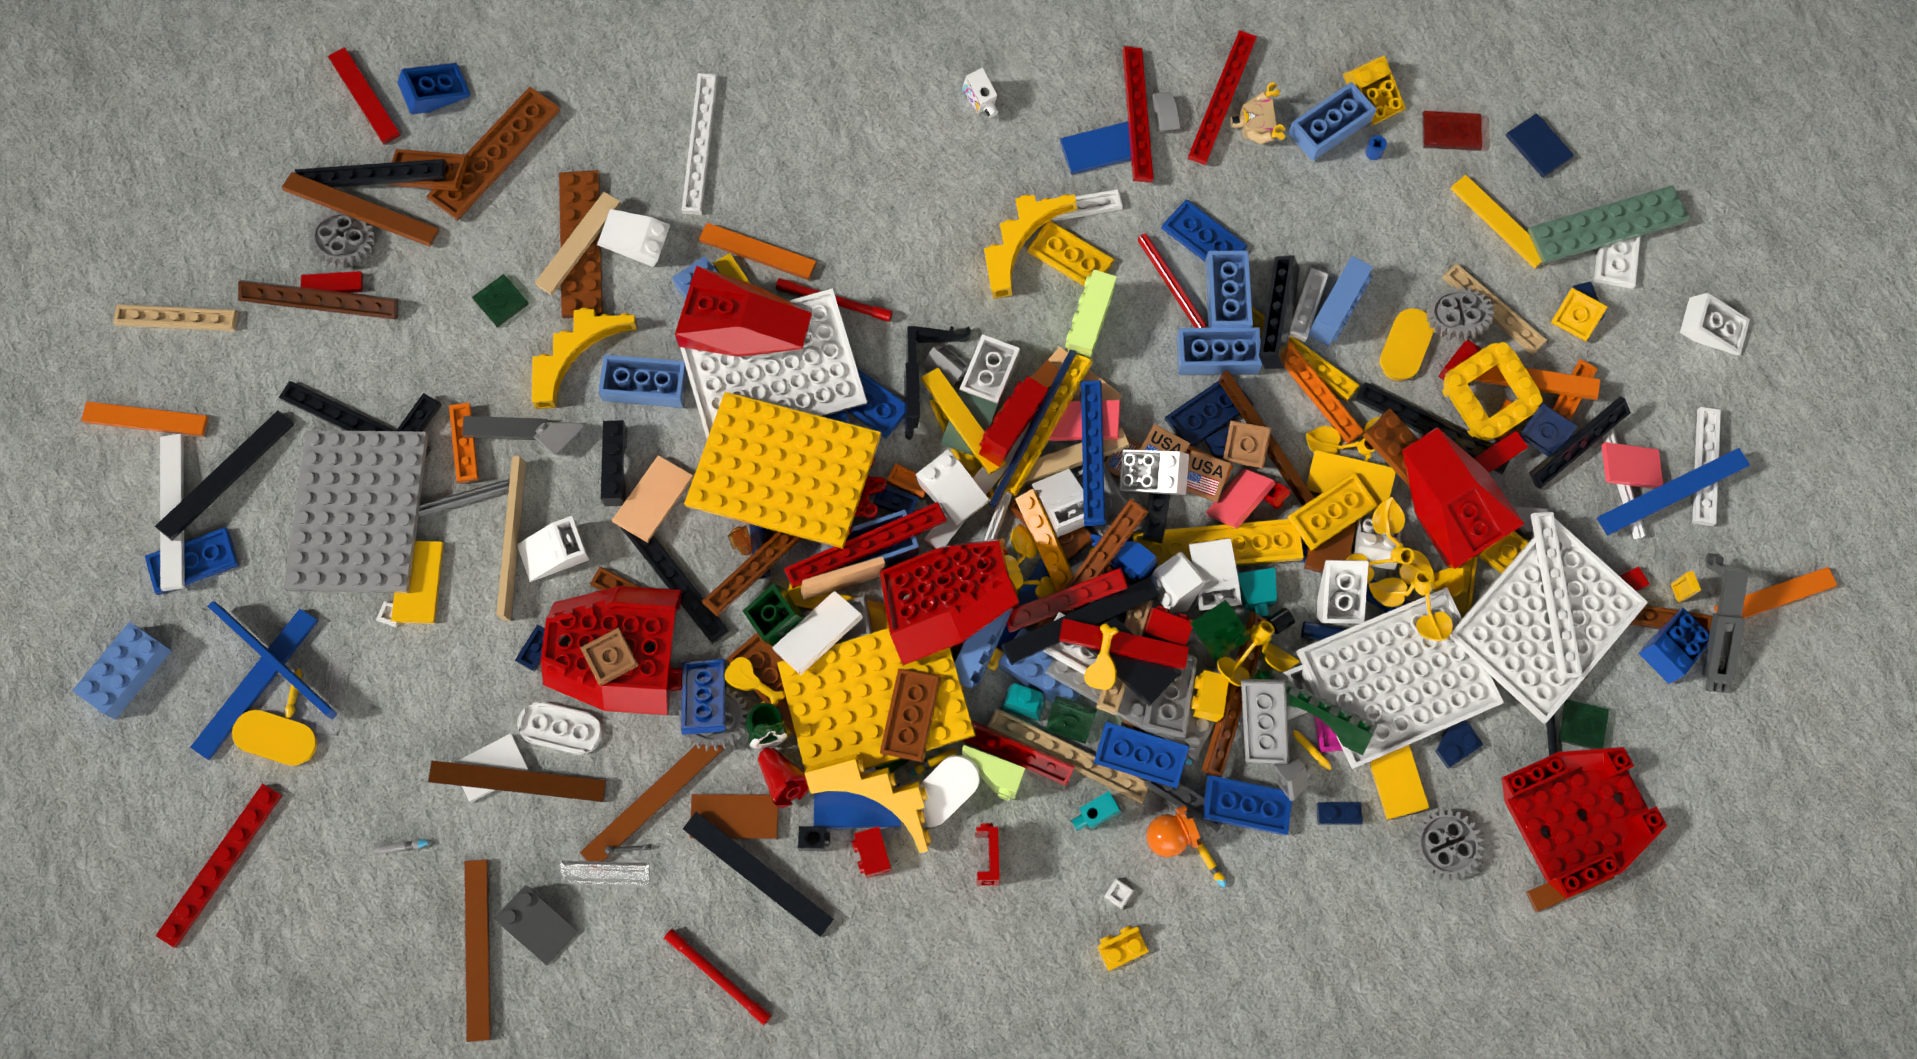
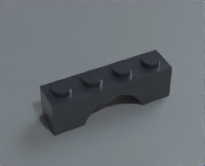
[601,420,627,506]

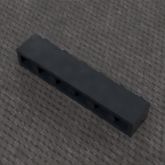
[1259,255,1300,369]

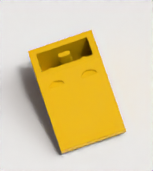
[1343,55,1406,125]

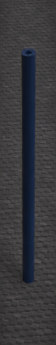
[989,350,1077,508]

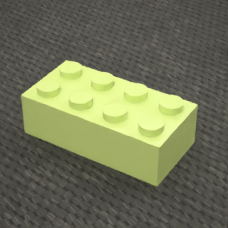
[1065,269,1117,359]

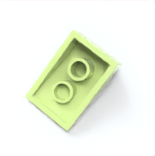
[962,745,1025,801]

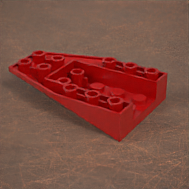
[675,266,812,357]
[1402,428,1525,569]

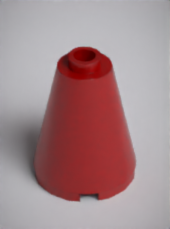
[757,748,810,808]

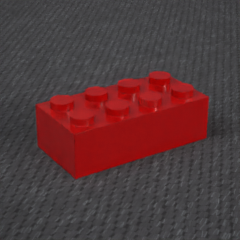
[979,376,1048,467]

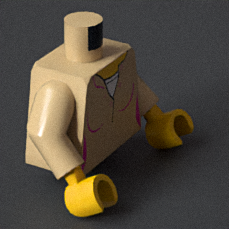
[1230,82,1286,144]

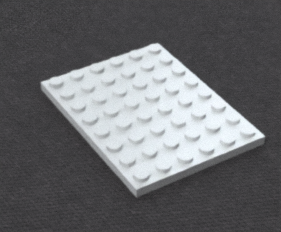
[680,289,867,439]
[1450,518,1648,724]
[1296,587,1504,769]

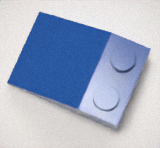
[397,63,471,115]

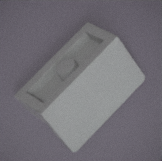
[922,343,969,388]

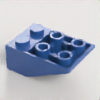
[1090,534,1158,583]
[1638,608,1709,684]

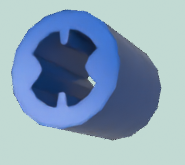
[1365,135,1387,160]

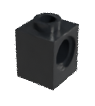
[798,826,830,852]

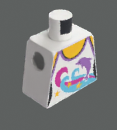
[962,68,998,118]

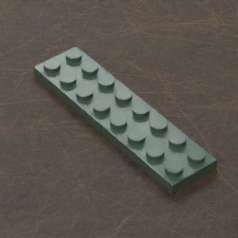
[1527,185,1690,264]

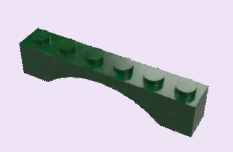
[1252,669,1377,756]

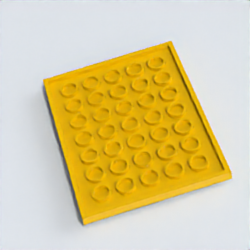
[684,392,881,549]
[777,628,976,771]

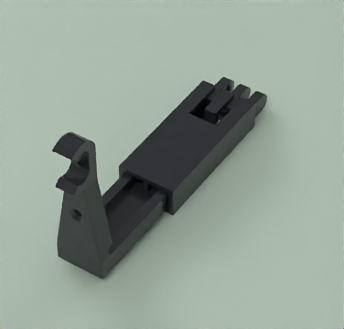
[904,326,971,440]

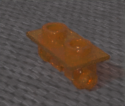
[728,525,752,556]

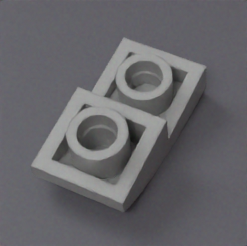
[1152,92,1180,132]

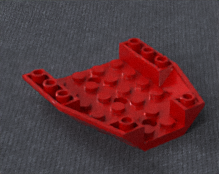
[879,538,1019,665]
[541,586,682,716]
[1502,747,1667,899]

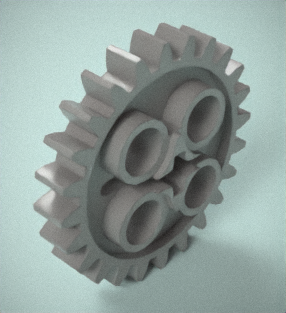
[307,210,375,268]
[1427,286,1494,341]
[679,687,748,751]
[1411,809,1484,881]

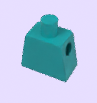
[1237,567,1277,618]
[1001,683,1046,721]
[1071,791,1122,831]

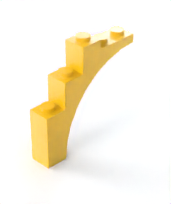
[984,194,1077,299]
[532,308,637,409]
[805,754,932,853]

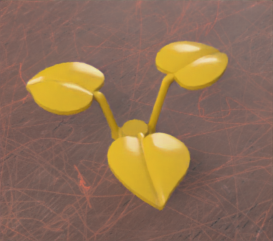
[1306,416,1381,462]
[1346,498,1435,585]
[1005,524,1057,599]
[1369,566,1465,641]
[1217,620,1300,686]

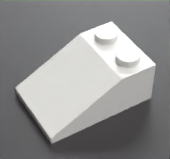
[597,209,670,267]
[1680,293,1750,355]
[960,334,1020,404]
[916,449,989,527]
[1316,560,1369,624]

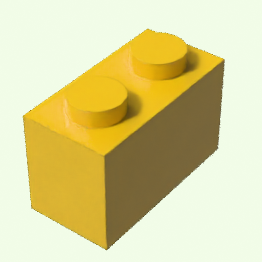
[1191,670,1229,722]

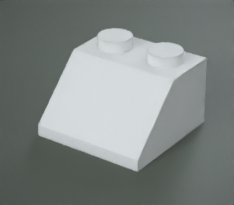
[1150,552,1206,614]

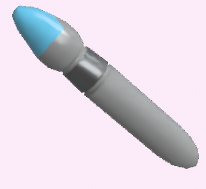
[374,839,428,854]

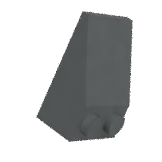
[494,885,578,965]

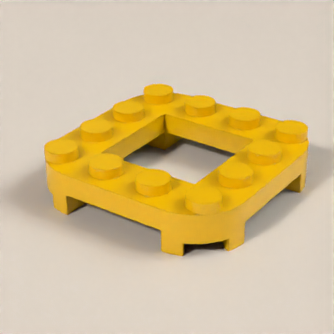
[1442,342,1543,441]

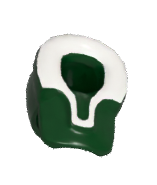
[745,703,787,749]

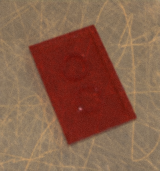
[1422,110,1482,151]

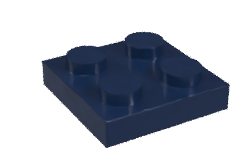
[1519,402,1578,456]

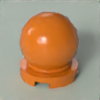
[1146,805,1202,858]

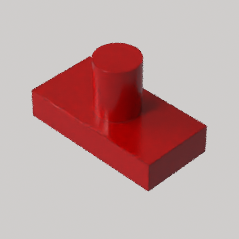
[1263,481,1291,509]

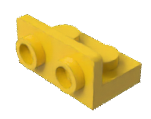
[1097,925,1149,972]

